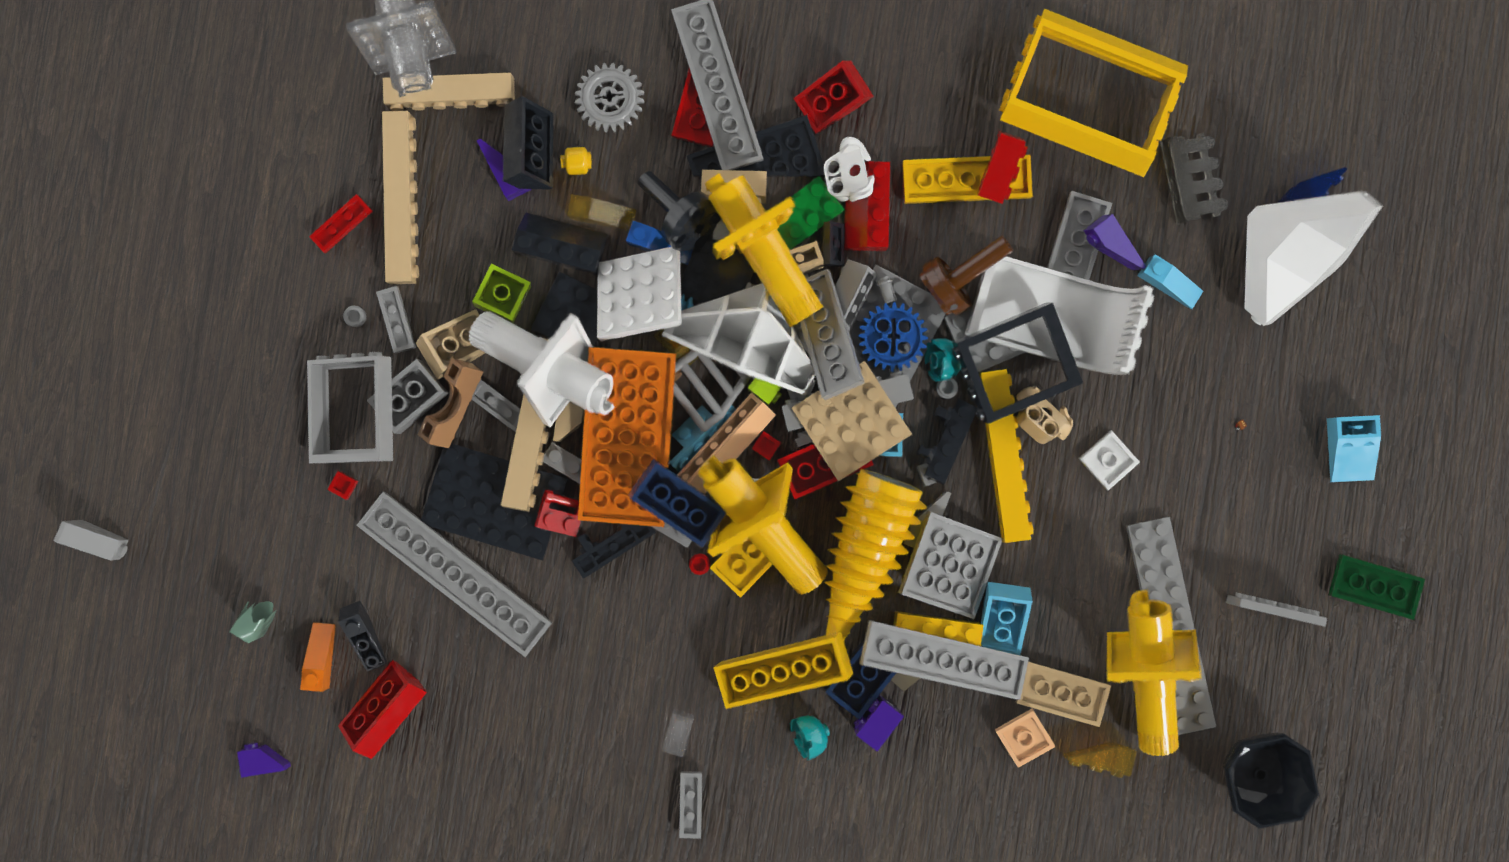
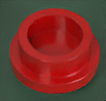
[689,553,710,575]

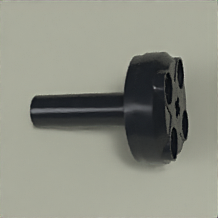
[638,171,721,251]

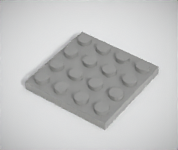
[898,511,1003,619]

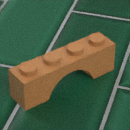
[418,358,483,448]

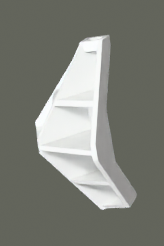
[1245,191,1382,326]
[662,283,816,396]

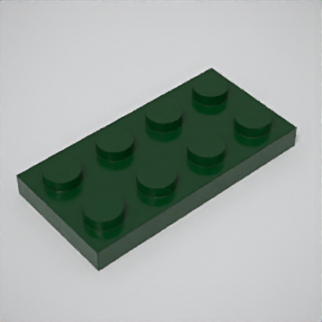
[1328,554,1425,620]

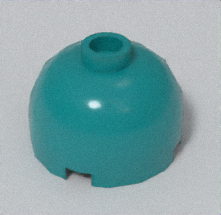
[925,338,961,382]
[790,715,830,761]

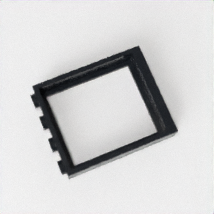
[952,303,1083,424]

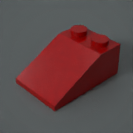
[793,61,874,134]

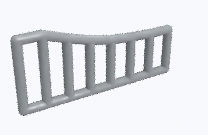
[674,322,801,432]

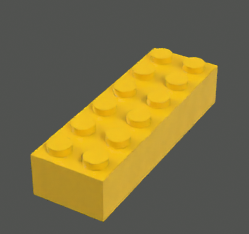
[713,632,853,709]

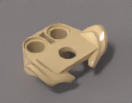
[1016,386,1073,444]

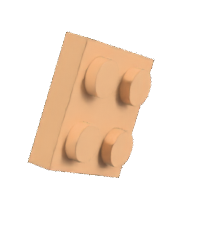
[995,708,1055,768]

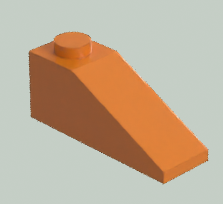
[300,622,336,692]

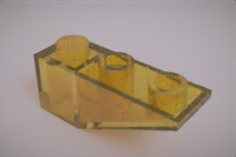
[1063,742,1137,778]

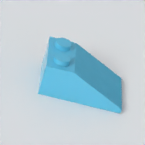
[981,582,1032,655]

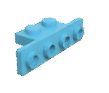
[669,405,736,472]

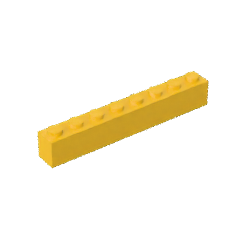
[979,369,1033,543]

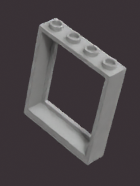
[307,352,393,463]

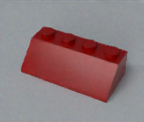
[844,161,890,251]
[338,660,427,759]

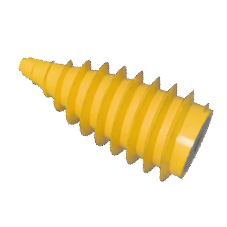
[824,469,927,640]

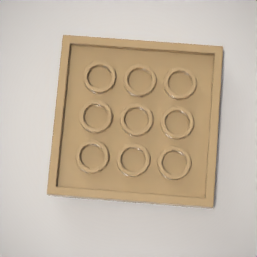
[792,361,912,481]

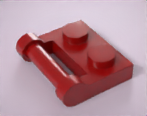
[534,490,581,537]

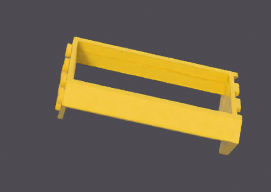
[999,9,1188,177]

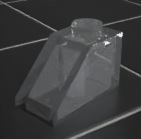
[662,709,694,757]

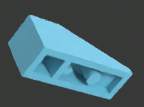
[1137,254,1203,309]

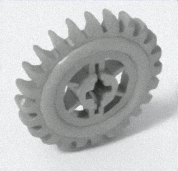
[575,63,644,133]

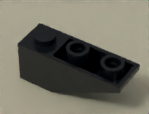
[338,601,387,672]

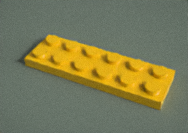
[902,155,1033,204]

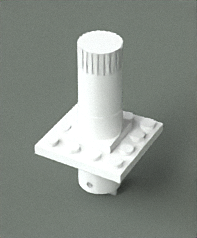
[469,311,614,427]

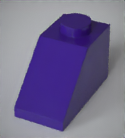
[237,742,291,778]

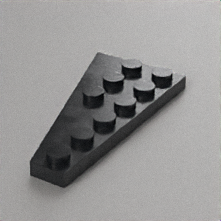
[686,115,825,177]

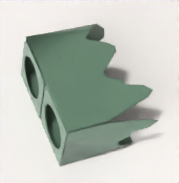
[230,601,276,643]

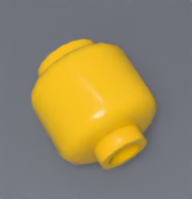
[560,147,592,175]

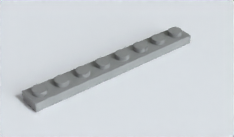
[543,443,692,548]

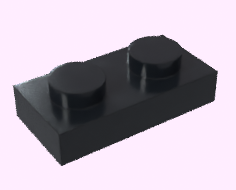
[823,221,844,267]

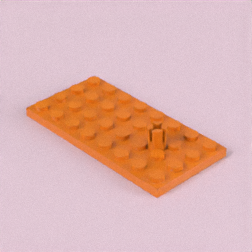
[578,347,676,527]

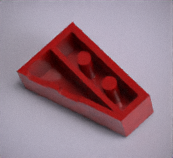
[977,130,1028,204]

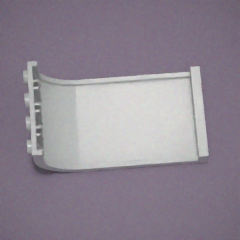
[965,256,1154,375]

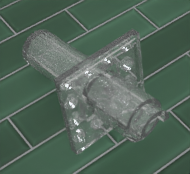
[346,0,457,97]

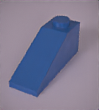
[626,221,693,266]

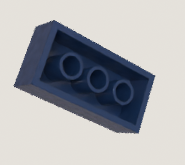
[628,459,727,548]
[824,638,897,719]

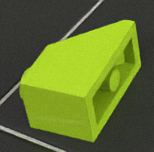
[748,378,782,406]

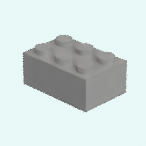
[367,359,449,434]

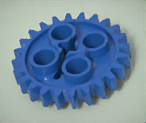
[858,302,928,372]

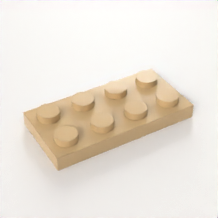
[1015,661,1111,727]

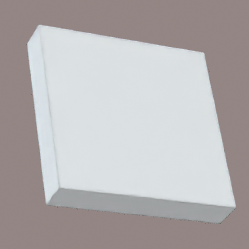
[1078,430,1140,490]

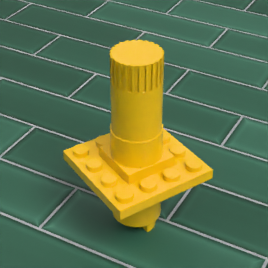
[705,173,823,327]
[698,455,828,594]
[1107,590,1201,756]

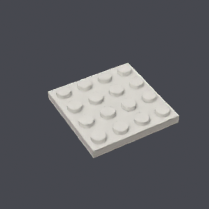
[597,247,682,341]

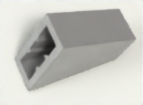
[54,520,129,561]

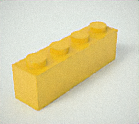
[893,611,984,646]

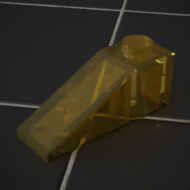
[567,194,637,230]

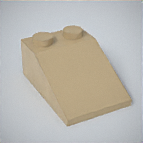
[416,309,485,379]

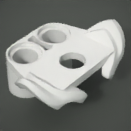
[824,137,875,202]

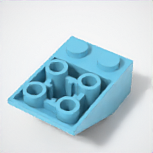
[1327,415,1381,482]

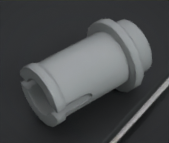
[876,276,897,304]

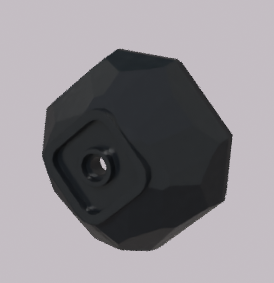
[1223,732,1319,829]

